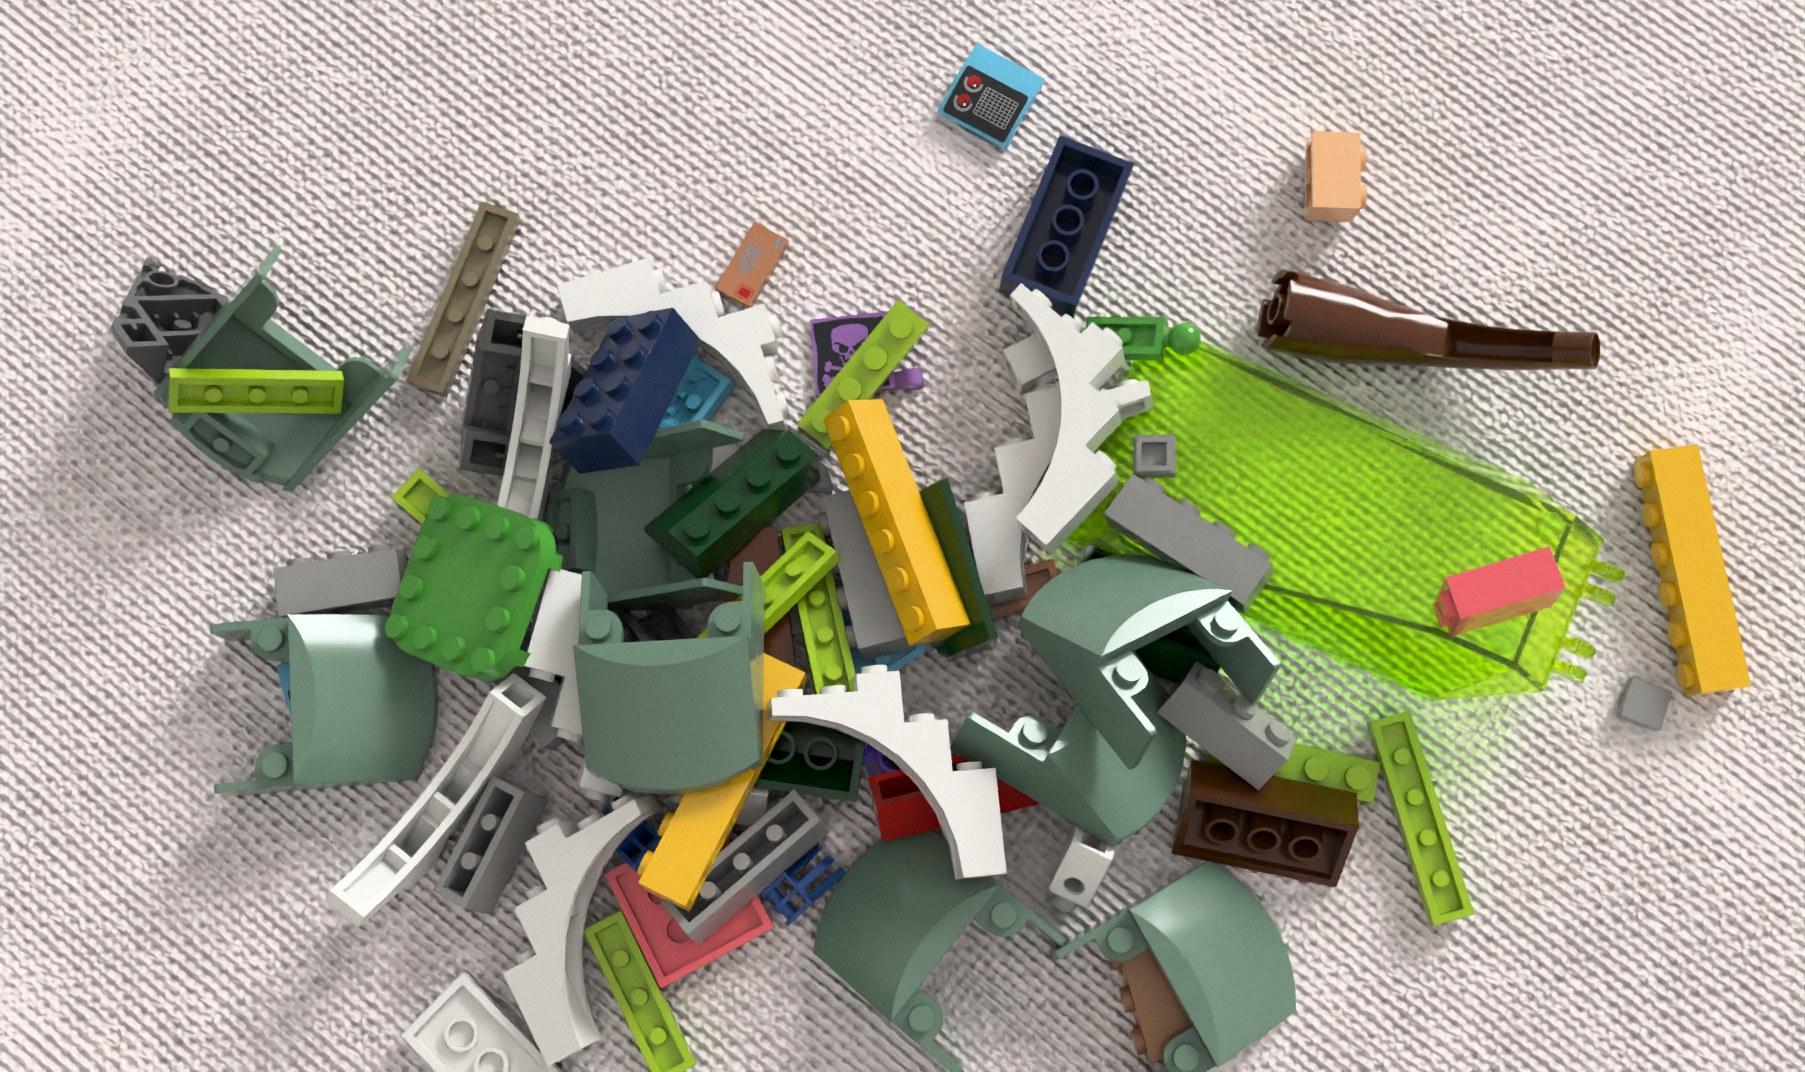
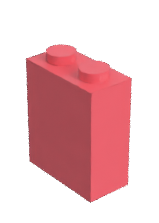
[1433,546,1566,637]

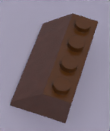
[1172,759,1359,887]

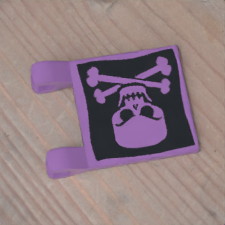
[810,306,924,398]

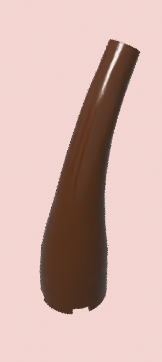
[1257,269,1600,370]

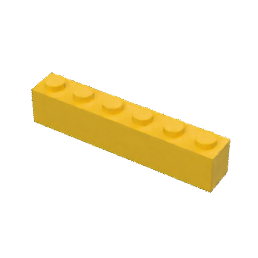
[823,399,971,646]
[1634,444,1751,697]
[637,653,807,912]

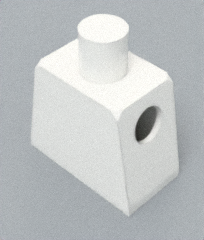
[1049,824,1116,912]

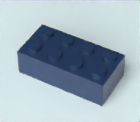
[999,135,1134,319]
[549,307,701,474]

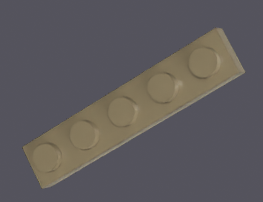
[406,201,521,398]

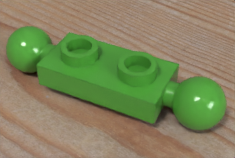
[1081,317,1201,361]

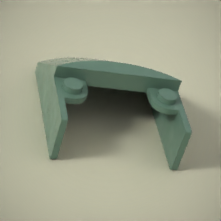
[153,245,411,492]
[546,420,743,611]
[1017,555,1281,770]
[573,561,765,794]
[210,614,438,797]
[950,633,1186,847]
[813,830,1067,1072]
[1048,861,1296,1072]

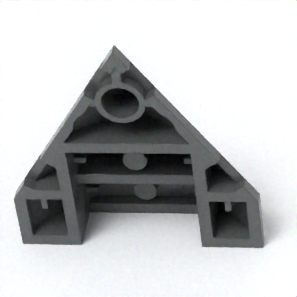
[111,258,271,384]
[459,308,587,476]

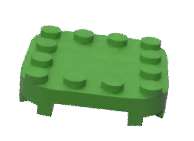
[384,494,563,683]

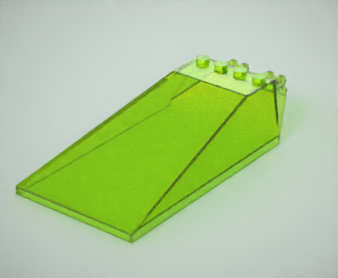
[1065,326,1625,702]

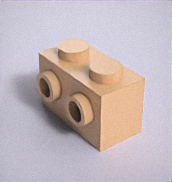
[1305,131,1367,222]

